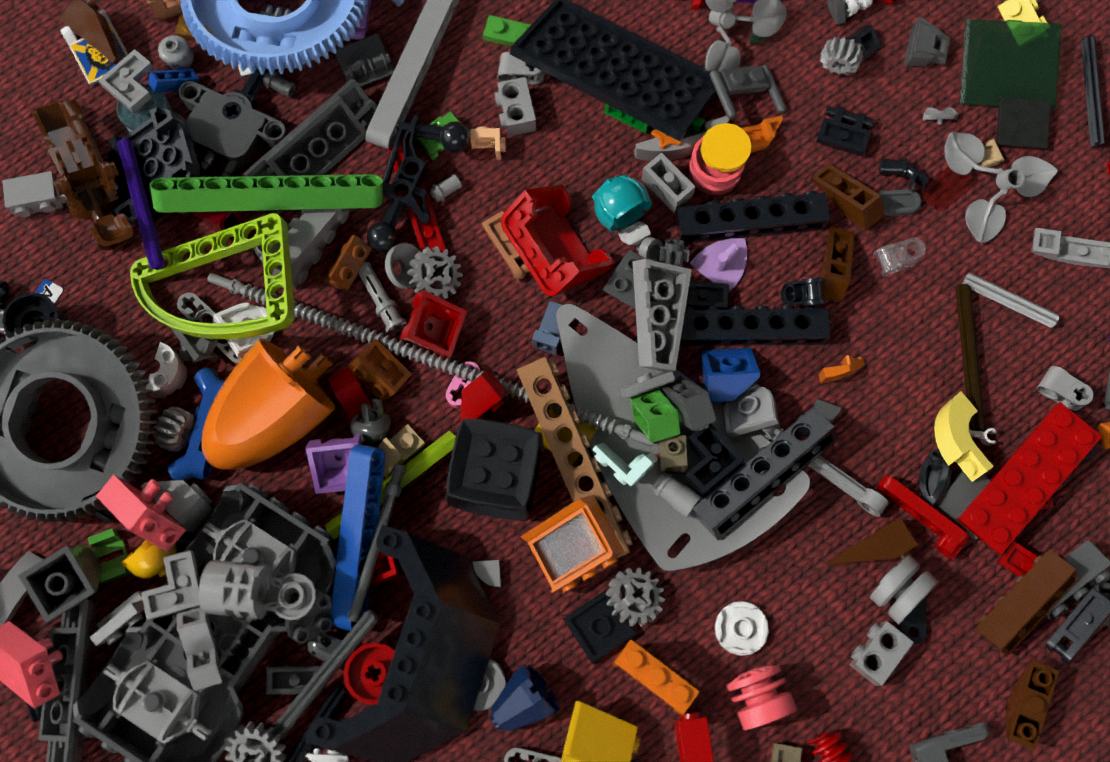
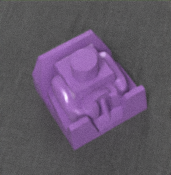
[305,433,362,494]

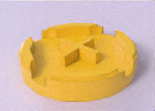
[700,123,751,173]

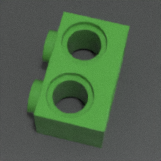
[630,389,682,443]

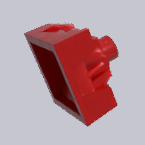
[400,290,467,358]

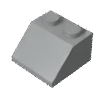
[141,480,213,534]

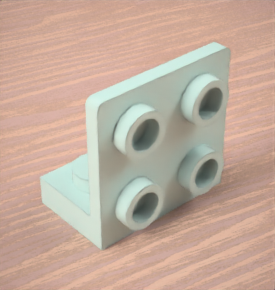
[592,443,659,486]

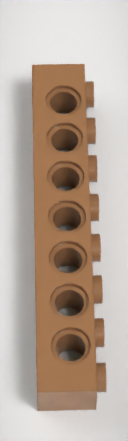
[516,357,633,558]

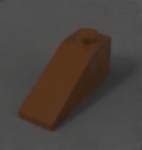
[59,0,123,65]
[811,163,884,230]
[819,227,855,302]
[828,518,918,566]

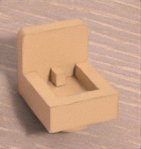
[470,126,506,160]

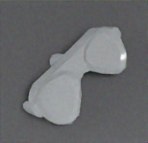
[923,107,958,125]

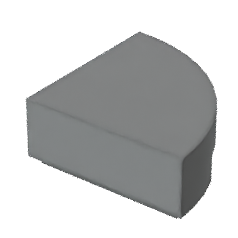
[473,560,501,587]

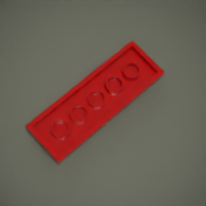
[956,402,1102,555]

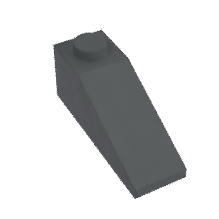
[658,376,717,431]

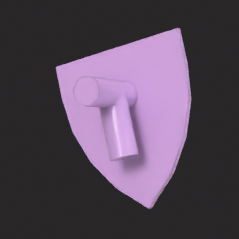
[689,238,747,293]

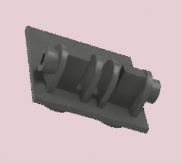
[335,33,394,87]
[603,250,644,310]

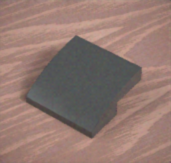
[936,470,990,540]

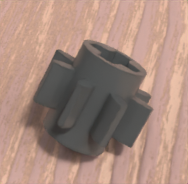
[659,239,689,267]

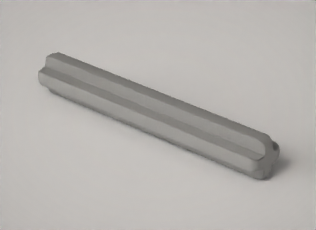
[962,273,1060,328]

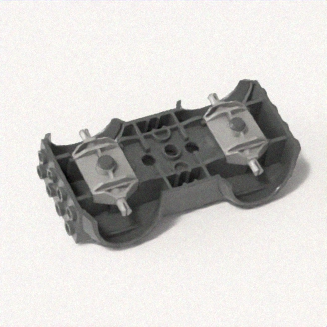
[73,482,337,762]

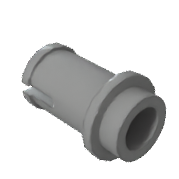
[429,174,462,202]

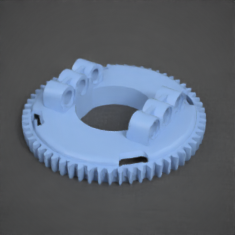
[180,0,368,75]

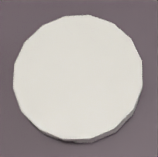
[714,601,769,656]

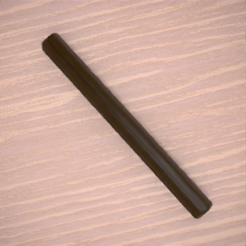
[955,284,985,431]

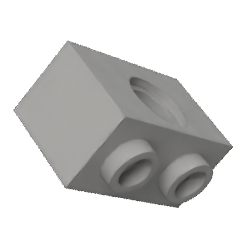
[641,152,695,214]

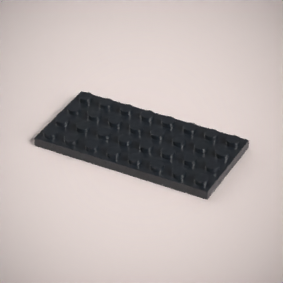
[510,0,717,141]

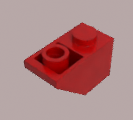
[460,369,508,424]

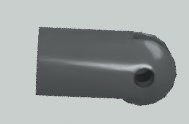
[307,633,357,671]

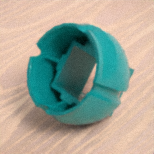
[592,174,652,233]

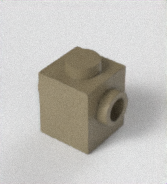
[658,435,688,473]

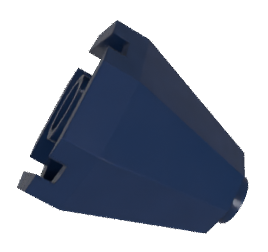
[490,664,561,732]

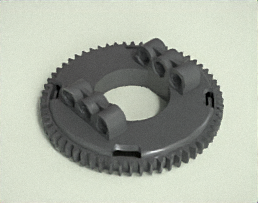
[0,319,157,522]

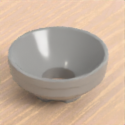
[385,243,422,289]

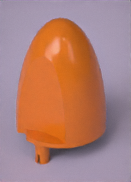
[201,338,335,470]

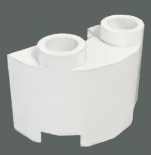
[145,342,187,398]

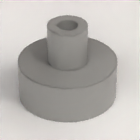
[636,237,662,261]

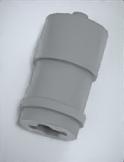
[651,471,702,518]

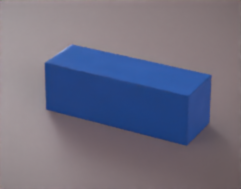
[148,69,199,93]

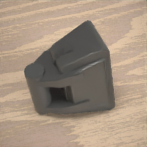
[904,17,951,67]

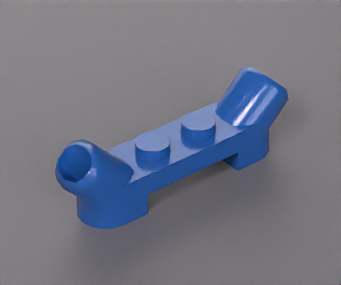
[167,367,225,482]

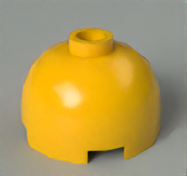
[121,540,177,579]

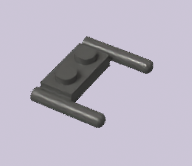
[709,65,787,120]

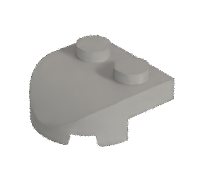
[90,591,145,646]

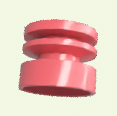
[726,664,798,730]

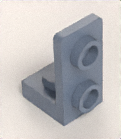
[532,301,562,355]

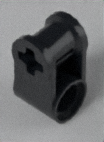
[781,278,826,305]

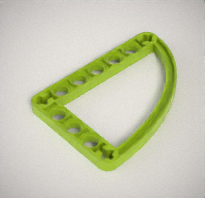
[130,213,295,339]

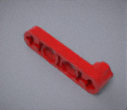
[877,475,970,559]

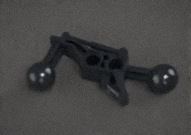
[367,115,471,253]

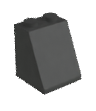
[18,545,102,623]

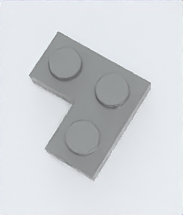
[98,49,153,113]
[141,550,200,620]

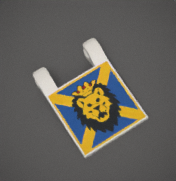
[61,10,128,86]

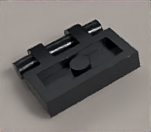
[816,105,874,156]

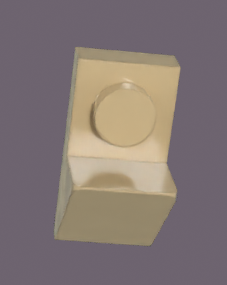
[378,424,426,478]

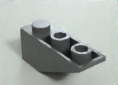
[1046,540,1110,620]

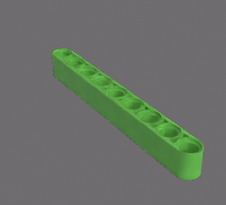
[150,174,383,213]

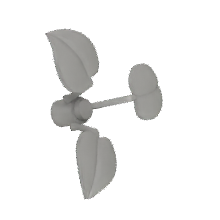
[705,0,787,72]
[945,131,1058,243]

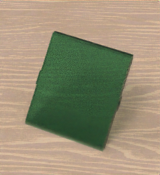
[960,19,1062,109]

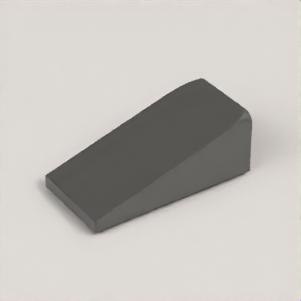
[265,666,321,695]

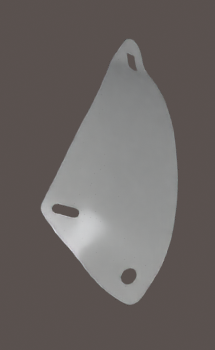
[556,304,810,571]

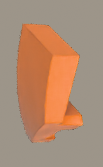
[742,116,783,153]
[818,355,865,384]

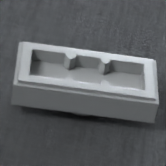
[619,371,675,398]

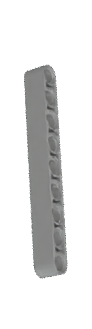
[366,0,459,149]

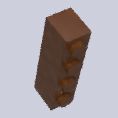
[976,549,1080,657]

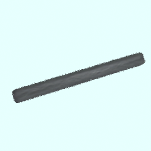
[272,610,379,741]

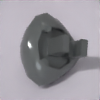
[349,398,392,446]

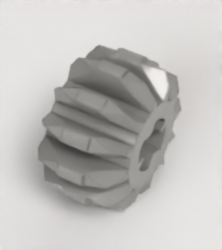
[821,37,863,75]
[153,407,195,452]

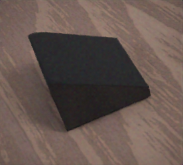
[846,24,882,58]

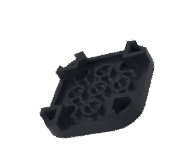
[104,107,200,226]

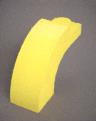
[934,391,994,482]

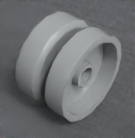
[869,555,939,624]

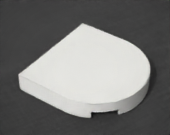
[213,303,274,358]

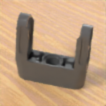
[910,722,992,762]

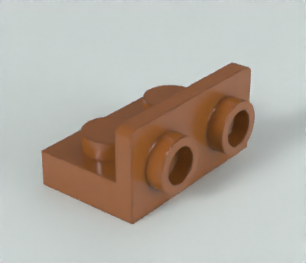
[324,235,372,291]
[348,338,412,401]

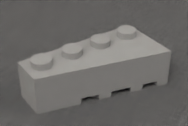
[260,209,350,289]
[633,259,692,371]

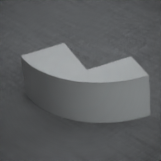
[177,607,222,691]

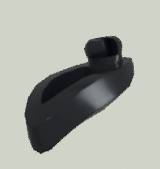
[919,449,952,509]

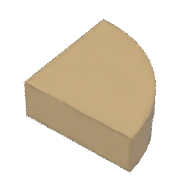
[977,139,1004,167]

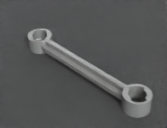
[756,424,889,517]

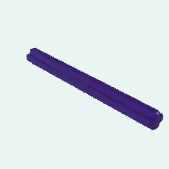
[117,138,165,270]

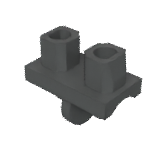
[172,318,218,363]

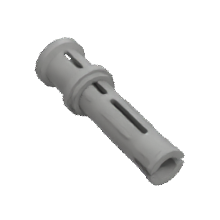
[358,262,407,334]

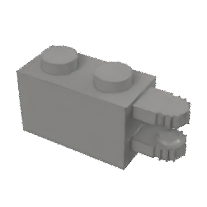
[2,171,67,217]

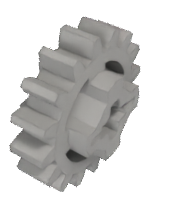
[407,246,463,300]
[606,567,665,627]
[225,722,286,762]

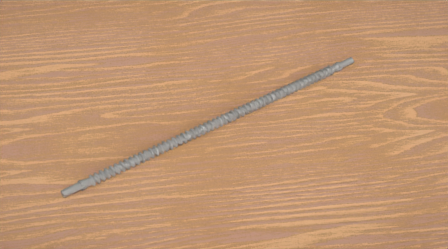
[208,273,654,447]

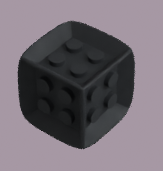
[446,419,543,521]

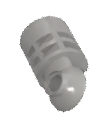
[199,560,315,620]

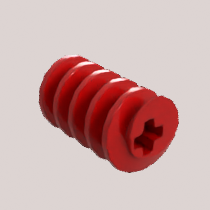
[807,730,852,762]

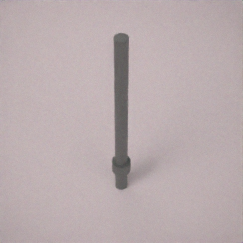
[347,464,406,622]

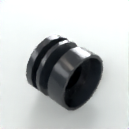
[2,293,68,350]

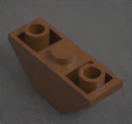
[1005,660,1059,750]

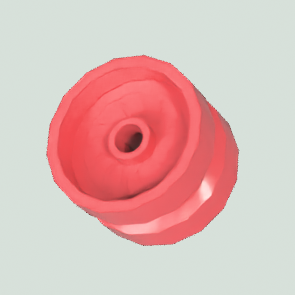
[689,136,745,195]

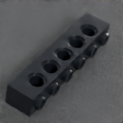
[675,191,830,244]
[680,305,830,346]
[692,408,838,541]

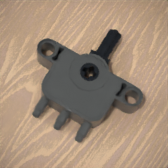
[179,68,288,177]

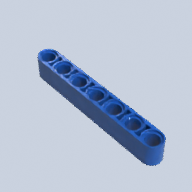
[330,445,385,631]

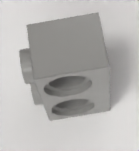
[494,77,536,136]
[850,621,914,686]

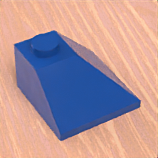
[701,348,760,403]

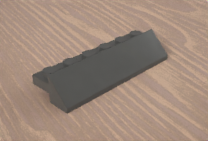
[243,79,378,214]
[38,599,98,762]

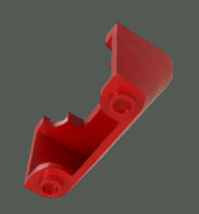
[501,185,615,296]

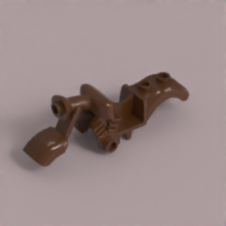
[32,100,133,251]

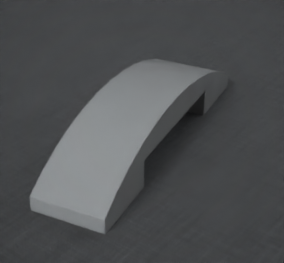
[634,116,729,161]
[1032,228,1110,268]
[0,551,44,625]

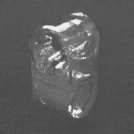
[873,237,926,276]

